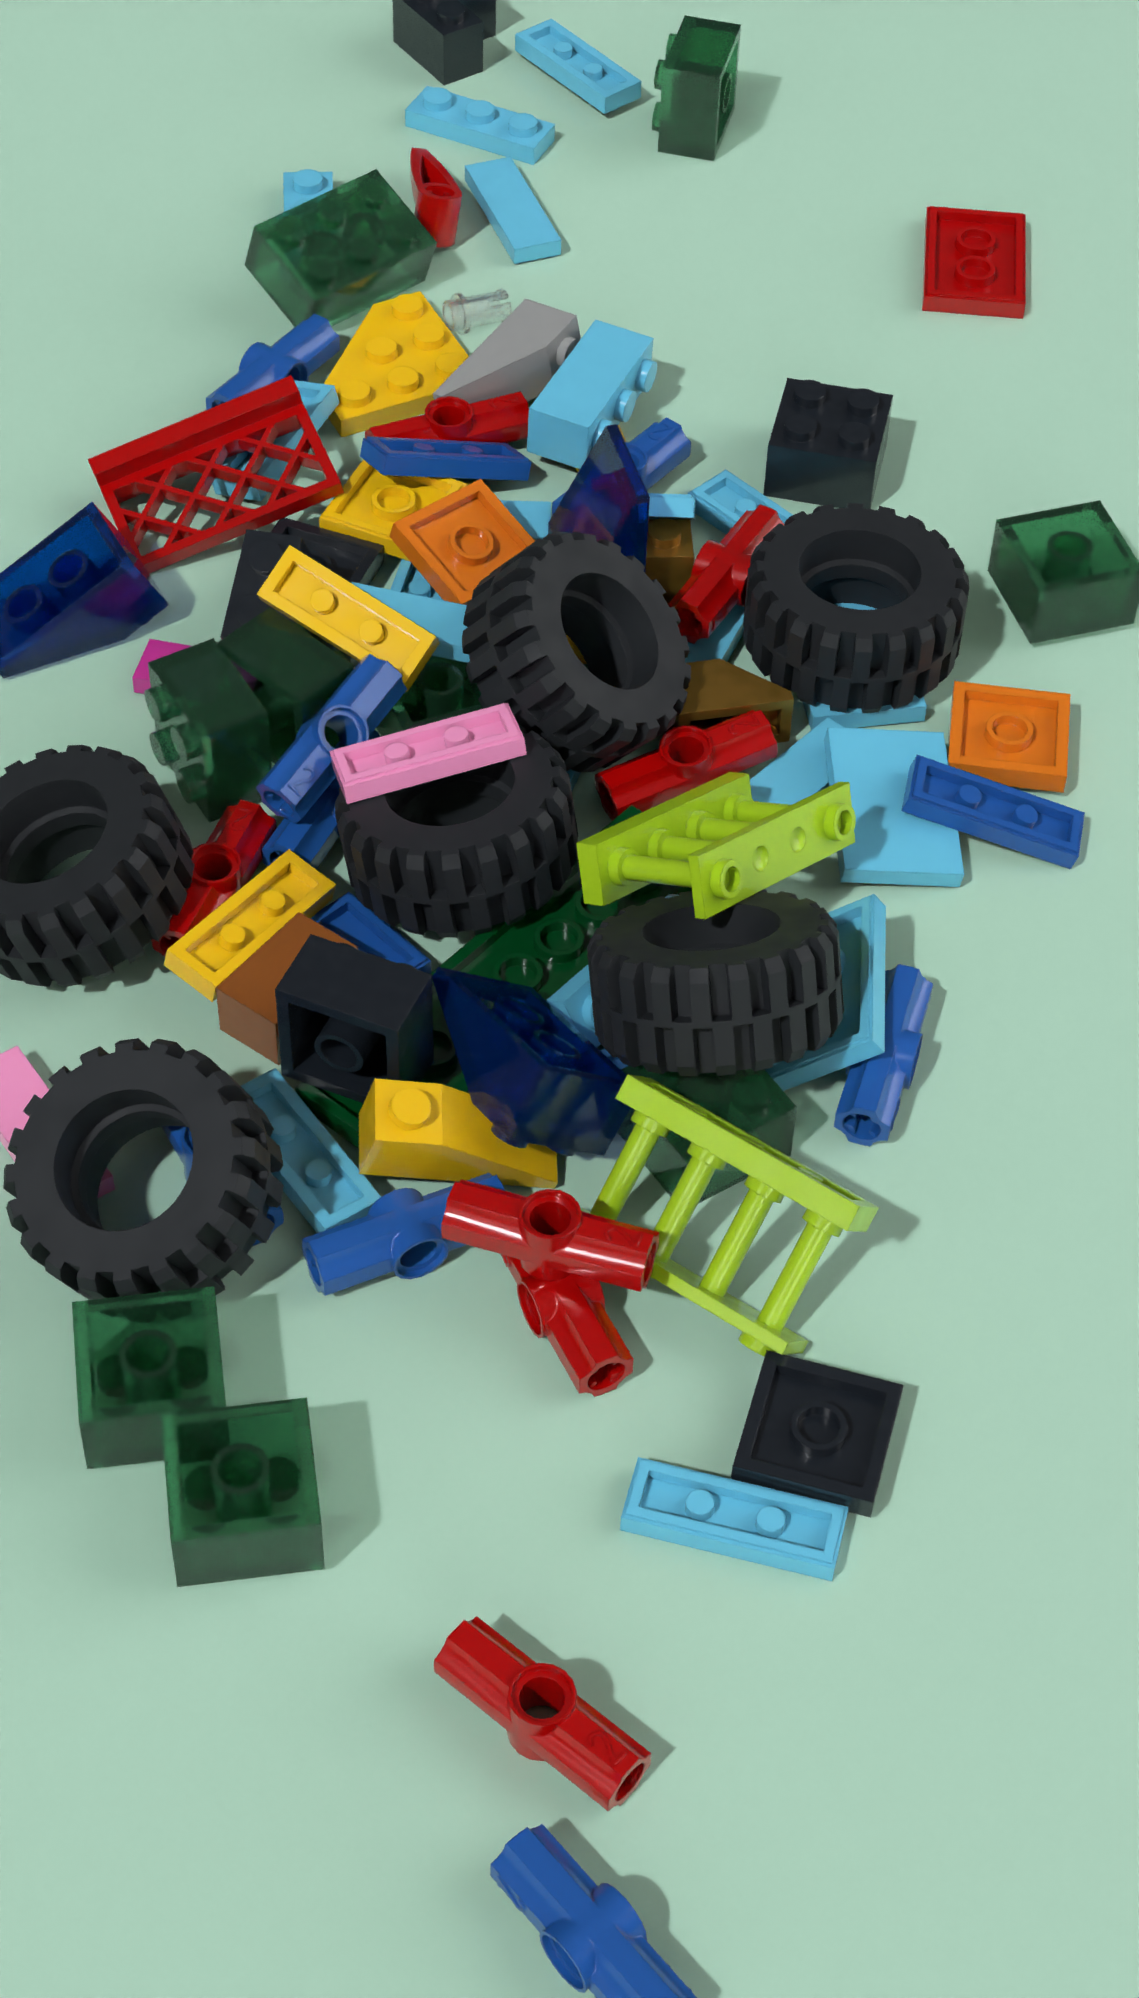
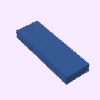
[360,436,532,481]
[901,755,1085,869]

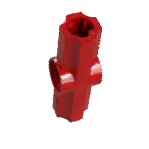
[365,391,529,443]
[668,505,784,644]
[595,710,778,821]
[151,799,277,957]
[441,1179,659,1292]
[500,1254,634,1397]
[434,1616,652,1811]

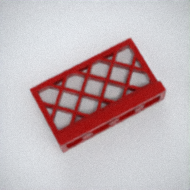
[88,375,344,578]

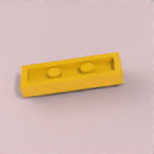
[257,545,440,692]
[164,849,336,1002]

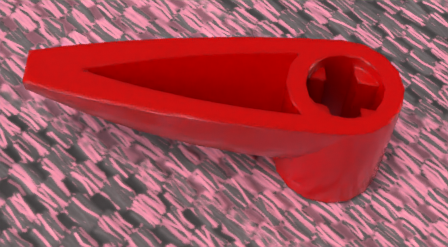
[410,148,462,248]

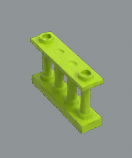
[576,772,856,919]
[580,1074,879,1357]

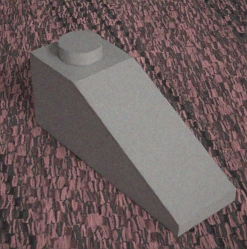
[433,299,581,404]

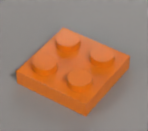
[389,479,535,605]
[947,681,1071,793]

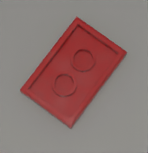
[922,206,1026,319]

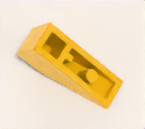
[359,1078,558,1189]

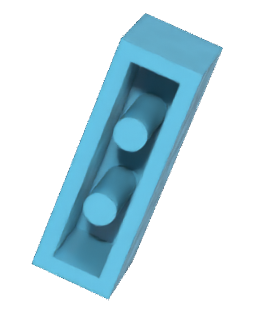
[527,319,657,471]

